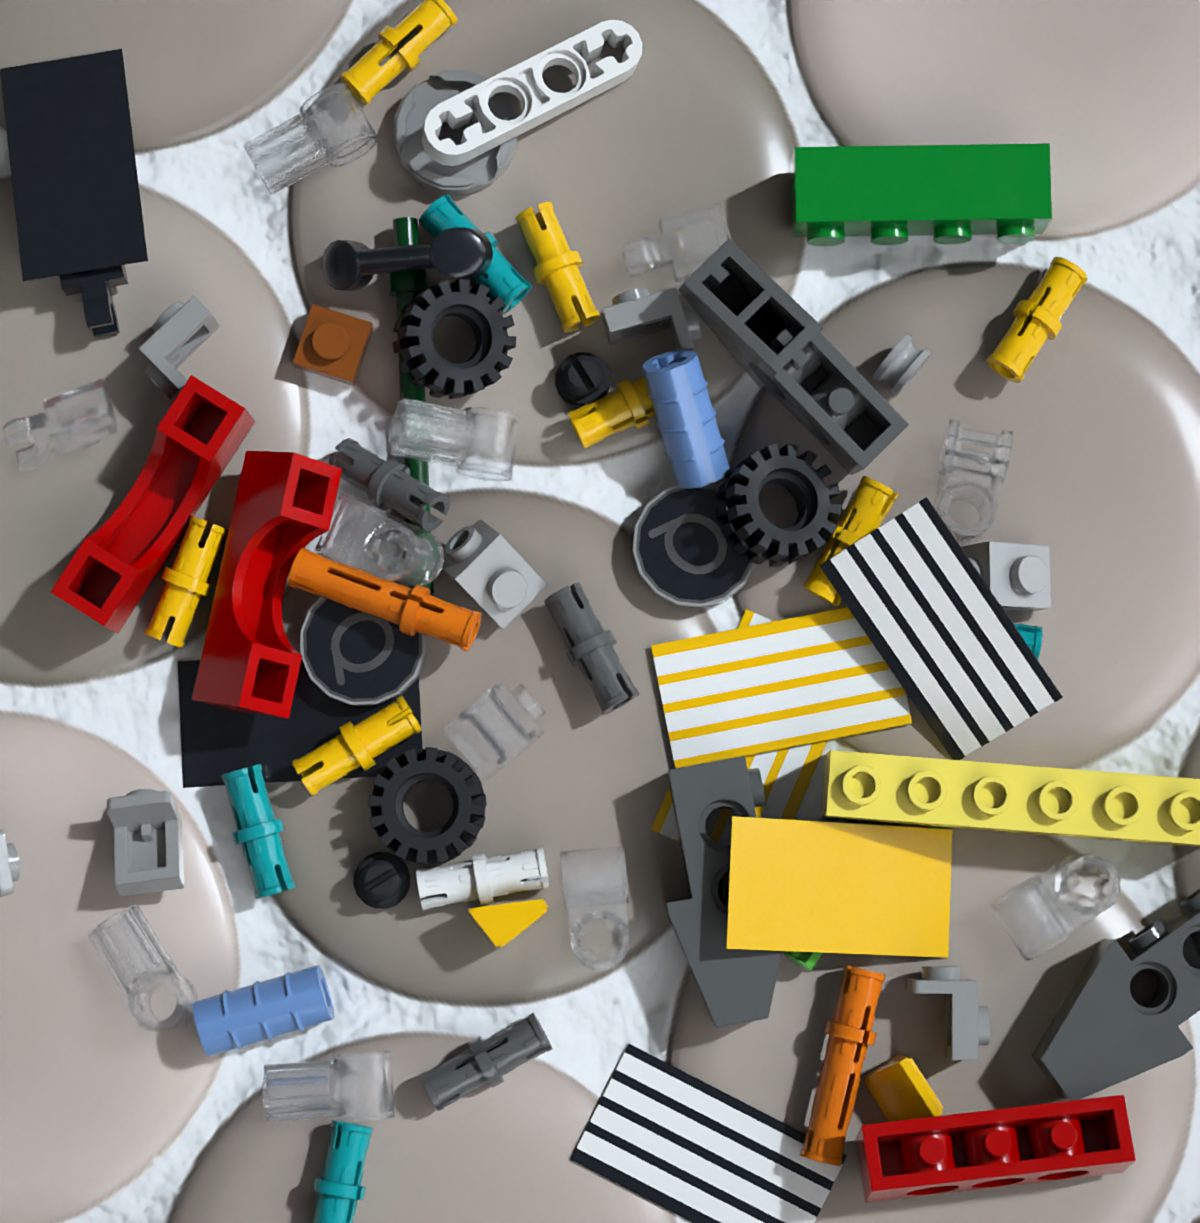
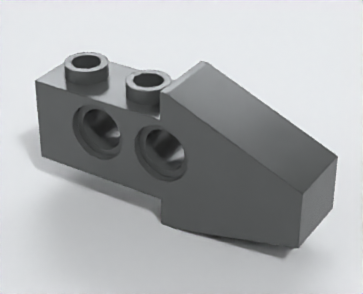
[678,238,909,475]
[666,756,782,1028]
[1031,889,1200,1101]

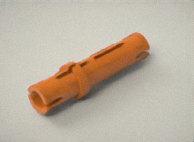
[288,548,482,651]
[800,965,886,1166]

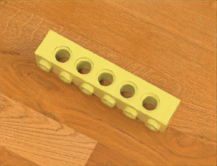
[821,750,1200,847]

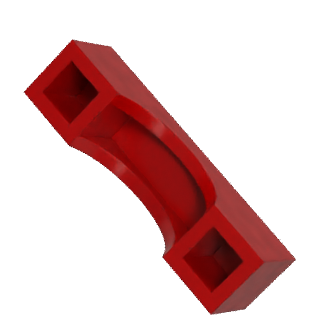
[50,375,255,634]
[192,451,342,719]

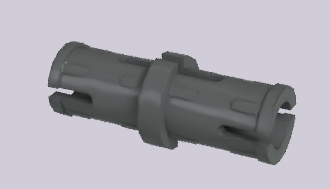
[328,438,450,532]
[544,582,639,714]
[419,1012,553,1111]

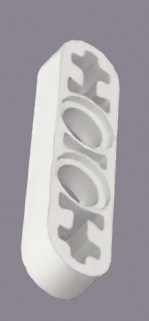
[422,20,642,166]

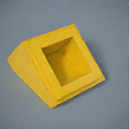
[468,899,549,948]
[864,1053,944,1122]

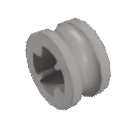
[872,333,932,397]

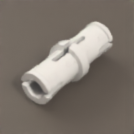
[416,847,550,910]

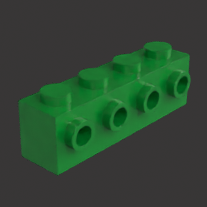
[791,143,1052,246]

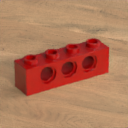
[856,1095,1136,1203]

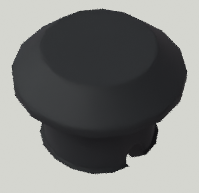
[555,352,611,408]
[353,852,411,909]

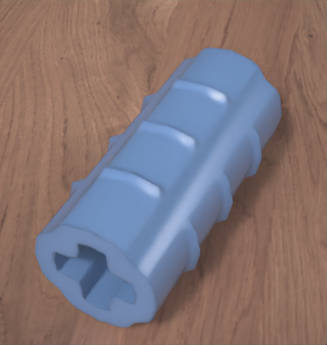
[642,348,730,489]
[193,965,335,1056]

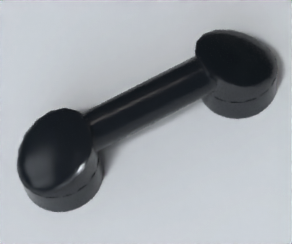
[322,227,493,291]

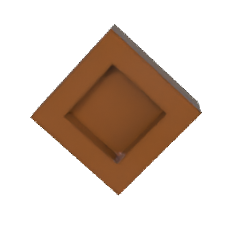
[293,304,374,386]

